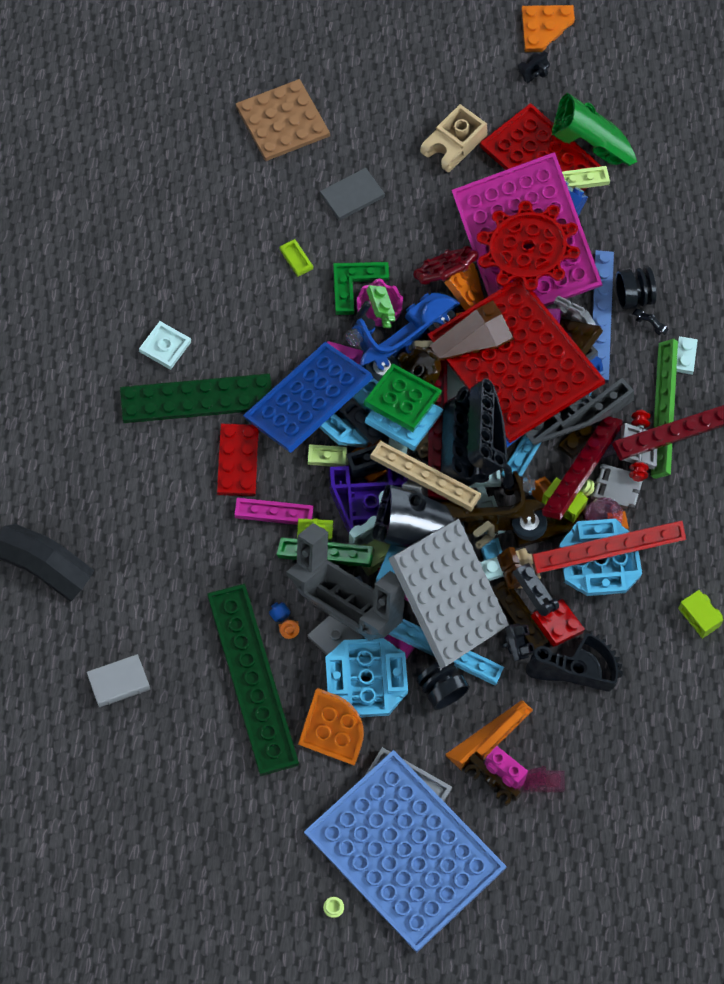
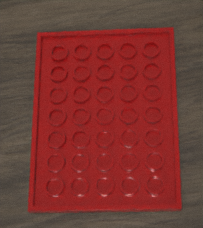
[427,279,605,443]

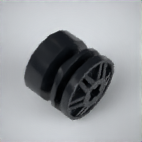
[616,266,657,309]
[417,662,470,710]

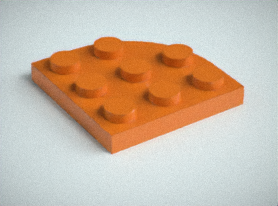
[298,688,364,765]

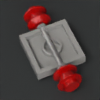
[621,410,657,482]

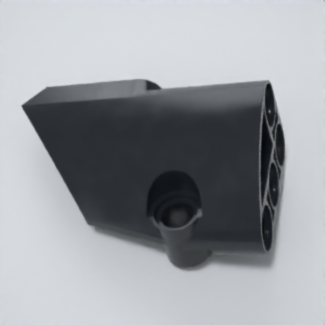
[372,484,455,548]

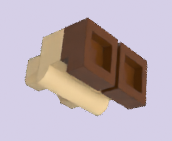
[497,547,541,589]

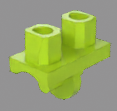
[297,518,333,541]

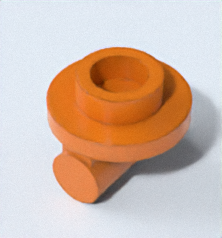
[278,620,300,639]

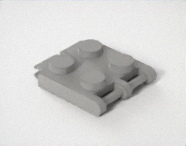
[554,296,596,325]
[591,464,643,510]

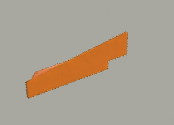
[445,701,533,770]

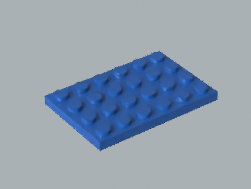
[243,342,374,453]

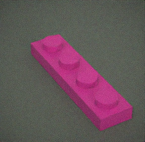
[235,498,313,525]

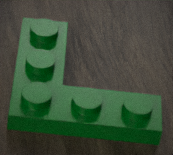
[333,262,389,315]

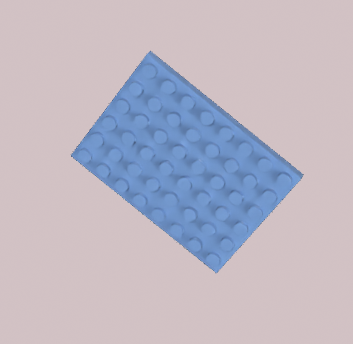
[304,750,507,953]

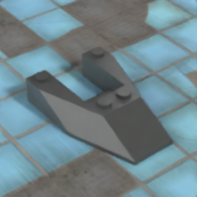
[524,345,634,445]

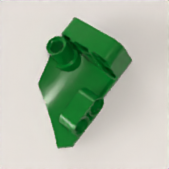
[552,93,638,166]

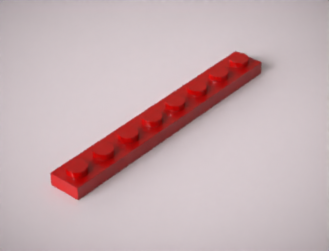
[532,520,686,573]

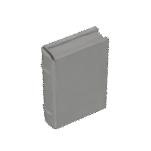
[87,654,150,708]

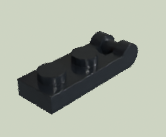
[512,563,559,616]

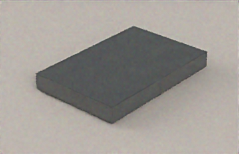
[320,168,385,221]

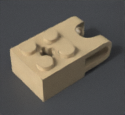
[420,104,487,172]

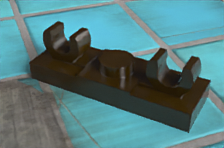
[465,753,521,806]

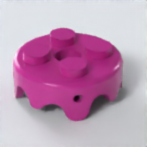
[356,279,403,327]

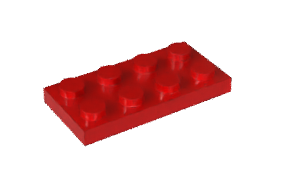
[217,424,259,496]

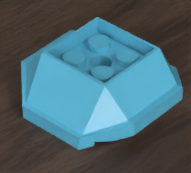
[559,519,642,596]
[325,638,408,717]

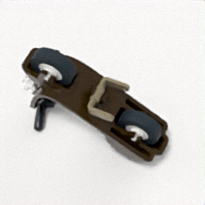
[435,464,547,549]

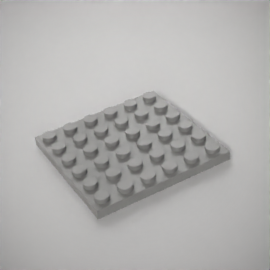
[388,519,509,668]

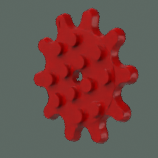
[477,200,580,291]

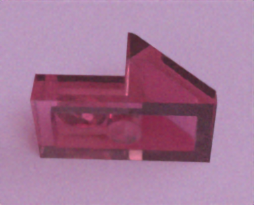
[524,766,565,792]

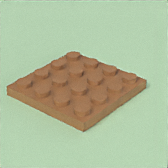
[236,79,330,161]

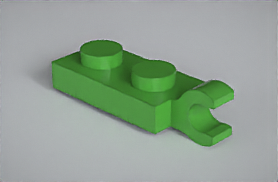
[366,285,395,328]

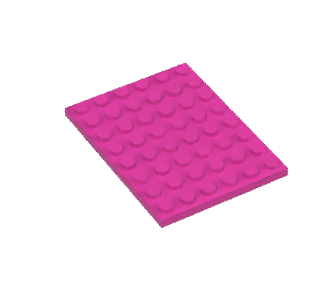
[452,152,603,307]

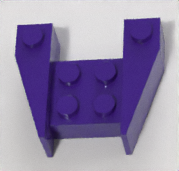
[329,466,408,534]

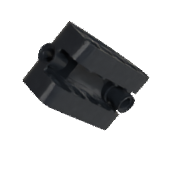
[440,379,507,487]

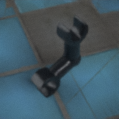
[632,309,669,335]

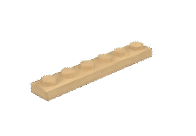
[370,441,481,511]

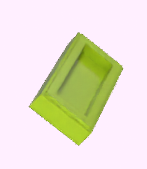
[279,239,313,277]

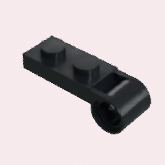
[335,397,385,446]

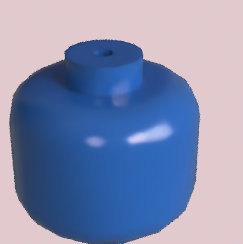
[269,602,290,622]

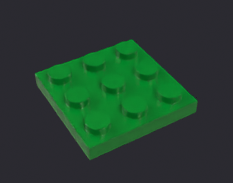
[363,364,442,432]

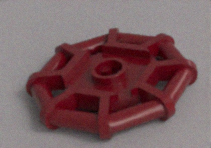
[413,246,479,285]

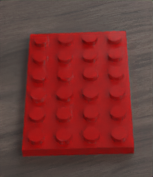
[480,103,601,191]

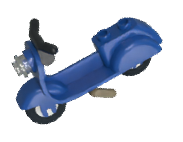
[346,293,460,382]

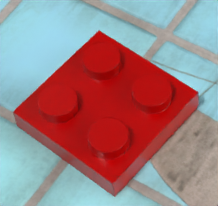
[531,599,585,647]

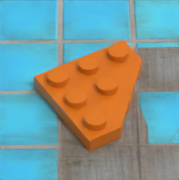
[521,5,575,52]
[444,262,484,311]

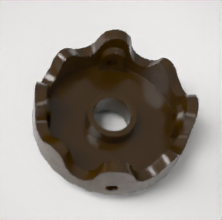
[398,346,441,385]

